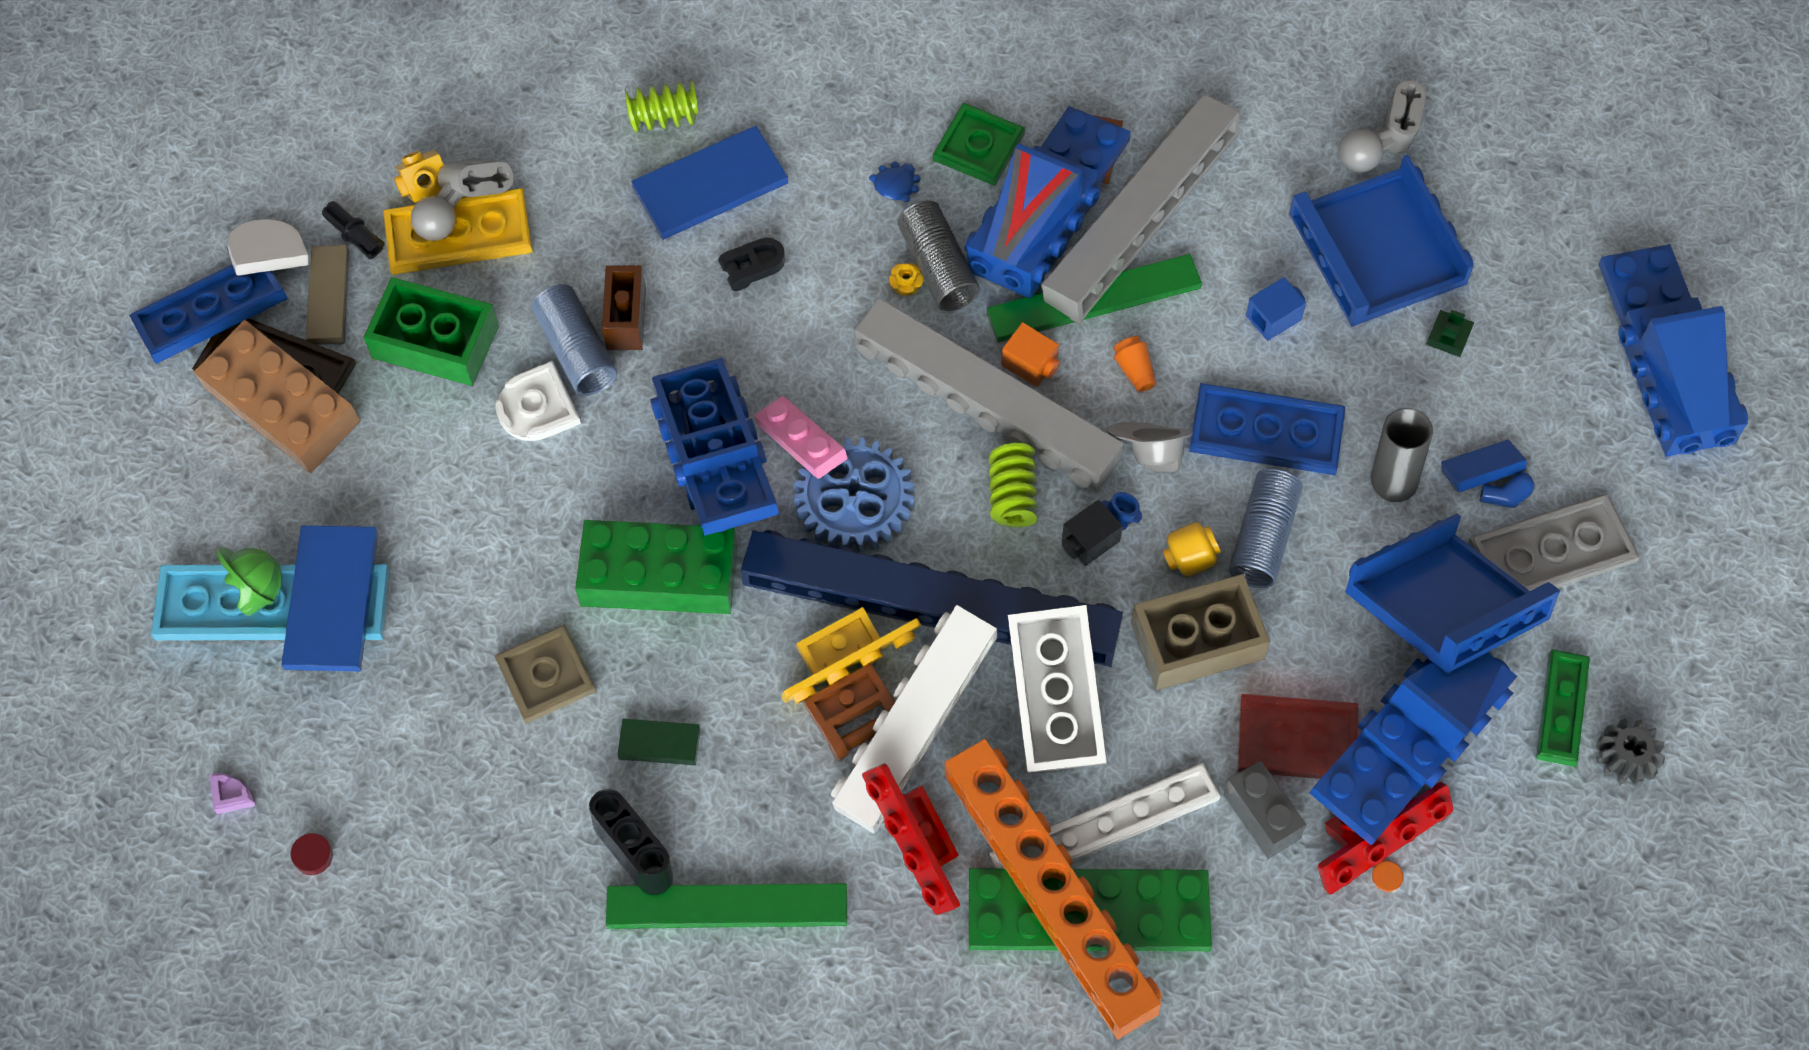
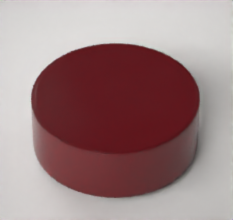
[290,833,333,875]

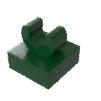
[1426,310,1474,357]

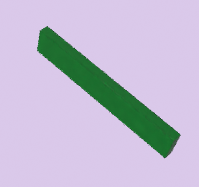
[986,254,1202,343]
[606,883,847,929]

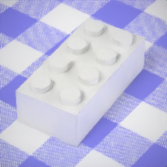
[1008,605,1107,773]

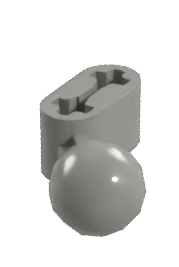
[1339,80,1426,173]
[411,158,514,241]

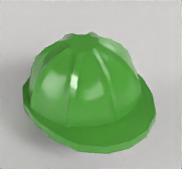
[216,547,282,616]

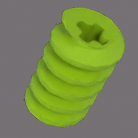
[625,80,698,133]
[988,443,1038,528]

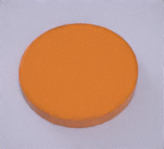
[1372,861,1404,892]

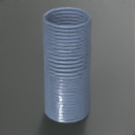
[531,284,618,396]
[1228,468,1303,588]

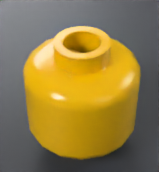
[1162,522,1221,577]

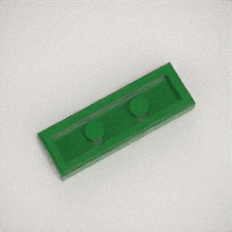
[1536,649,1590,767]

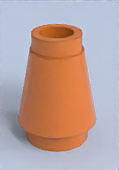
[1113,336,1157,393]

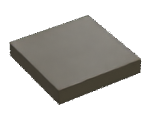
[495,624,596,724]

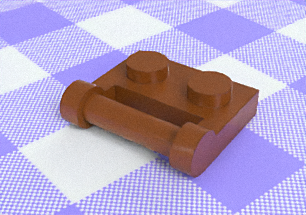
[804,663,895,761]

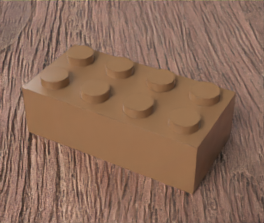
[193,320,361,474]

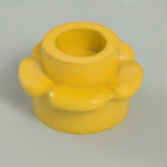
[889,263,924,296]

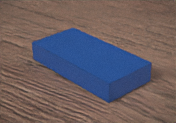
[1441,439,1526,492]

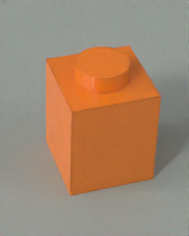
[1001,322,1060,387]

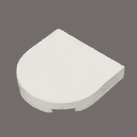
[228,219,309,276]
[496,361,581,440]

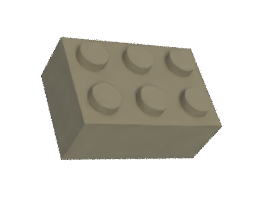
[1131,574,1270,691]

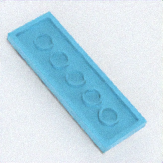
[151,564,389,641]

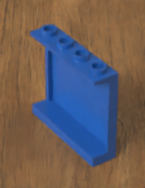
[1289,155,1473,327]
[1345,513,1560,674]

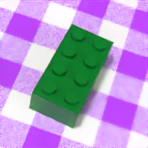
[575,520,738,614]

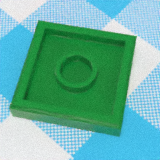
[933,103,1025,186]

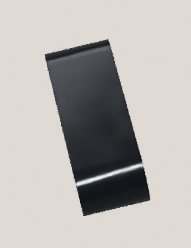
[589,789,673,895]

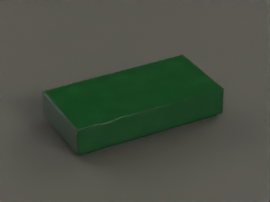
[617,719,701,766]

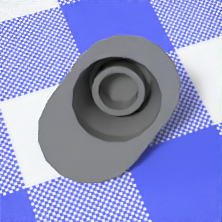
[1107,422,1193,472]

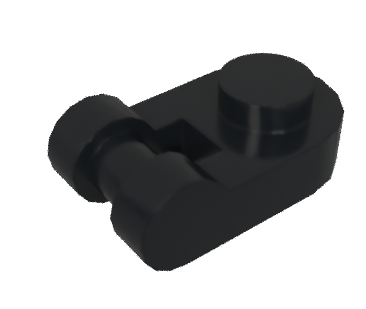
[718,238,785,291]

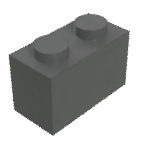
[1223,760,1307,859]

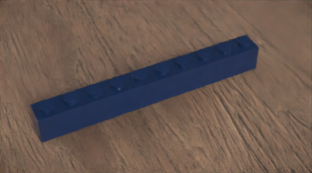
[741,530,1123,667]

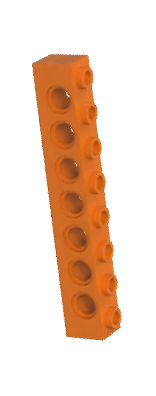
[945,739,1162,1040]

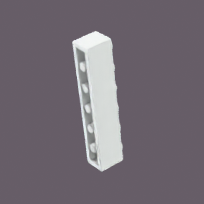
[831,605,997,834]

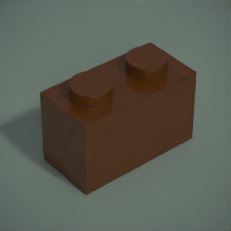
[602,265,646,350]

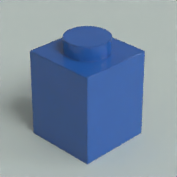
[1246,277,1306,341]

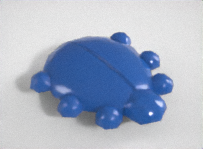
[869,161,921,202]

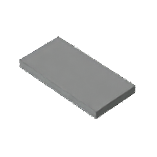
[1468,493,1640,591]

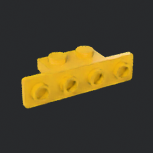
[781,607,921,704]

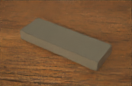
[306,245,350,345]

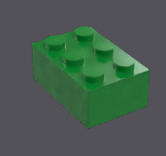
[363,277,499,386]

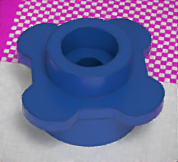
[1102,492,1142,530]

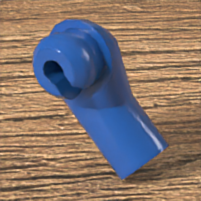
[1480,472,1535,508]

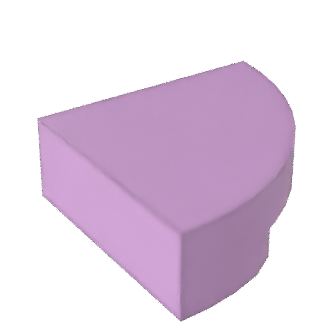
[209,773,256,814]

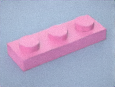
[754,396,848,479]

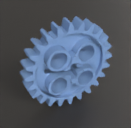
[794,437,914,553]

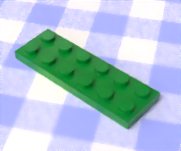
[969,868,1212,951]

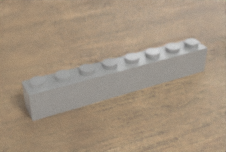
[1042,94,1239,324]
[855,298,1124,492]

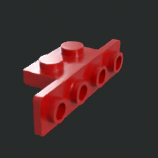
[862,763,960,915]
[1317,781,1454,895]

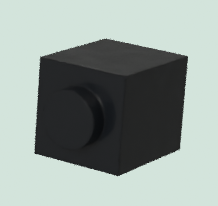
[1062,499,1123,566]

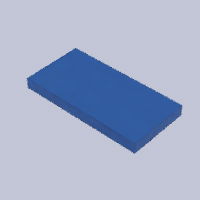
[631,126,788,240]
[129,264,288,364]
[1189,383,1346,476]
[281,525,379,672]

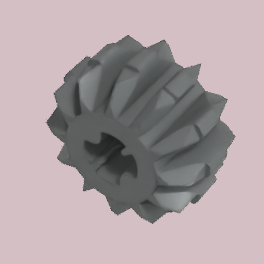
[1596,718,1665,787]

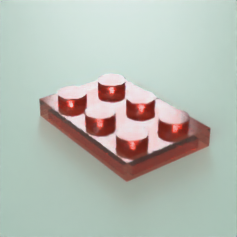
[1237,694,1358,779]

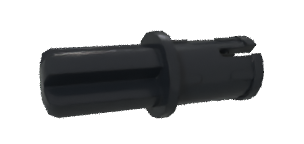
[322,201,385,259]

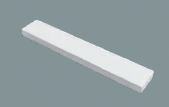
[989,763,1221,869]

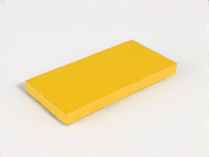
[383,188,533,275]

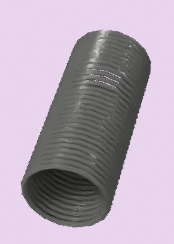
[897,200,980,311]
[1371,408,1433,502]

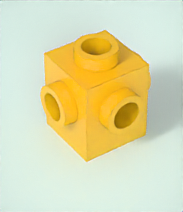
[394,150,444,203]

